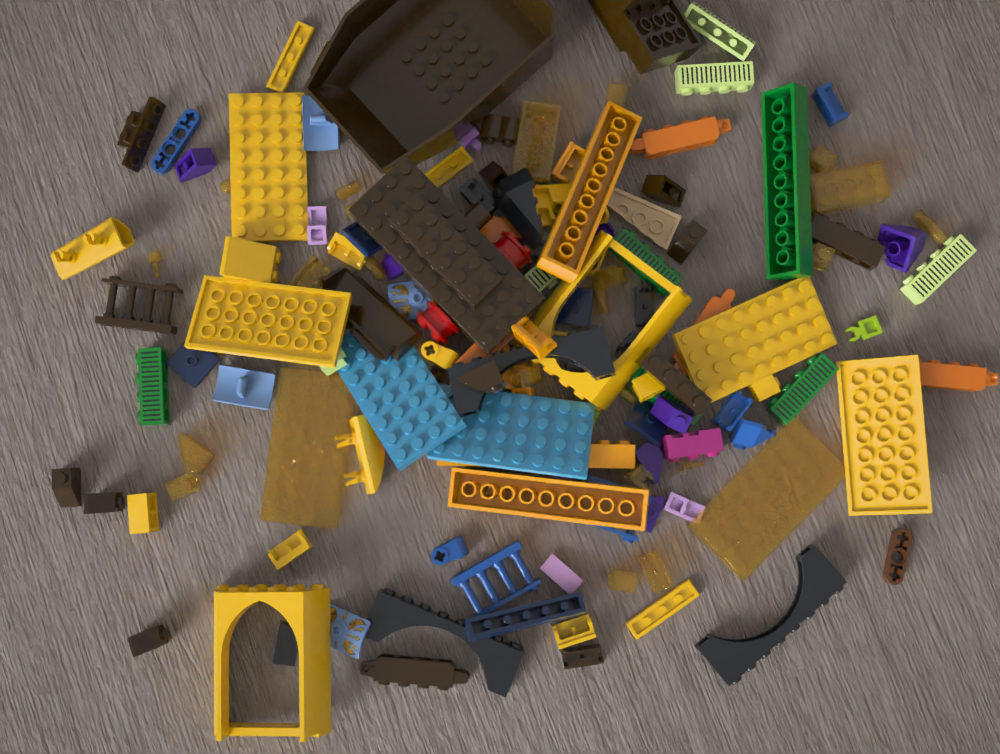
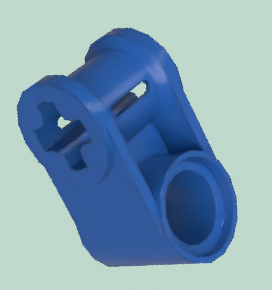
[431,535,469,565]

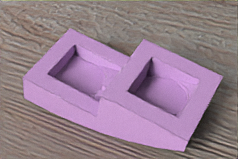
[307,206,328,245]
[663,492,706,525]
[540,553,584,594]

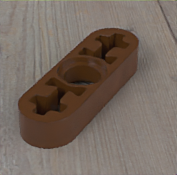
[883,528,912,585]

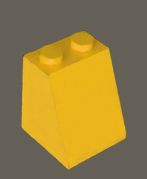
[219,236,282,284]

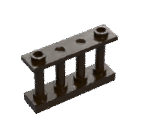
[94,276,183,335]

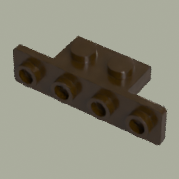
[117,96,166,173]

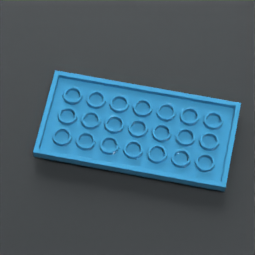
[337,331,467,471]
[427,384,595,480]

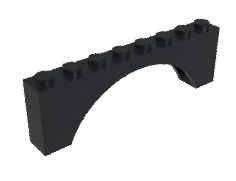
[447,325,616,417]
[694,544,847,686]
[365,587,524,698]

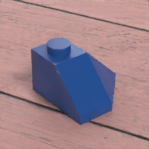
[729,419,777,450]

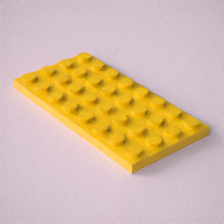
[229,92,308,242]
[184,275,353,368]
[672,277,837,403]
[836,355,932,516]

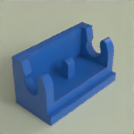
[811,82,850,127]
[711,391,754,432]

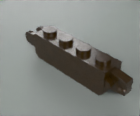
[360,653,470,690]

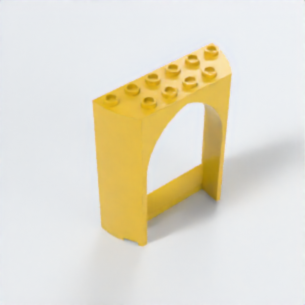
[515,230,692,411]
[214,584,332,742]

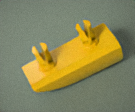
[50,217,135,280]
[335,415,385,495]

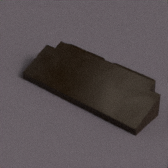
[322,263,422,361]

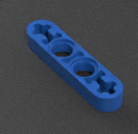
[151,109,201,175]

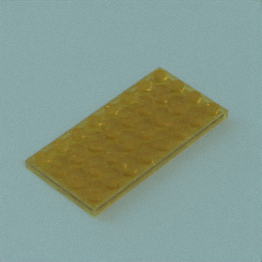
[260,367,354,529]
[686,417,851,581]

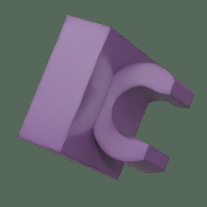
[460,128,482,153]

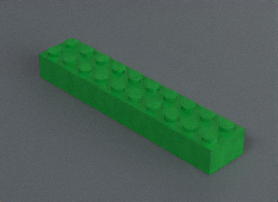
[761,82,813,282]

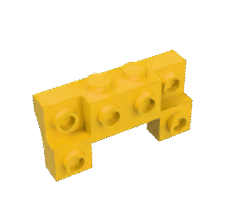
[532,184,610,227]

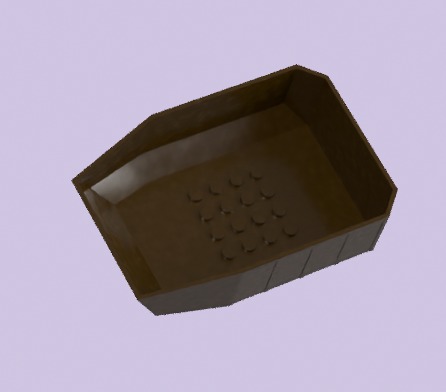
[303,0,556,173]

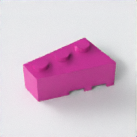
[660,428,724,462]

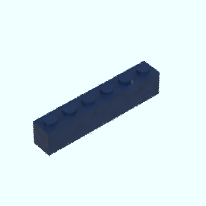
[464,592,586,642]

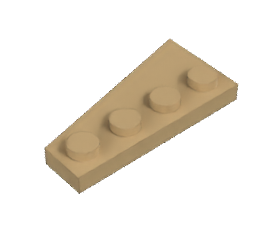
[607,187,682,252]

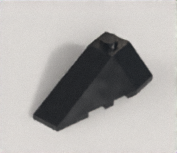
[492,168,544,250]

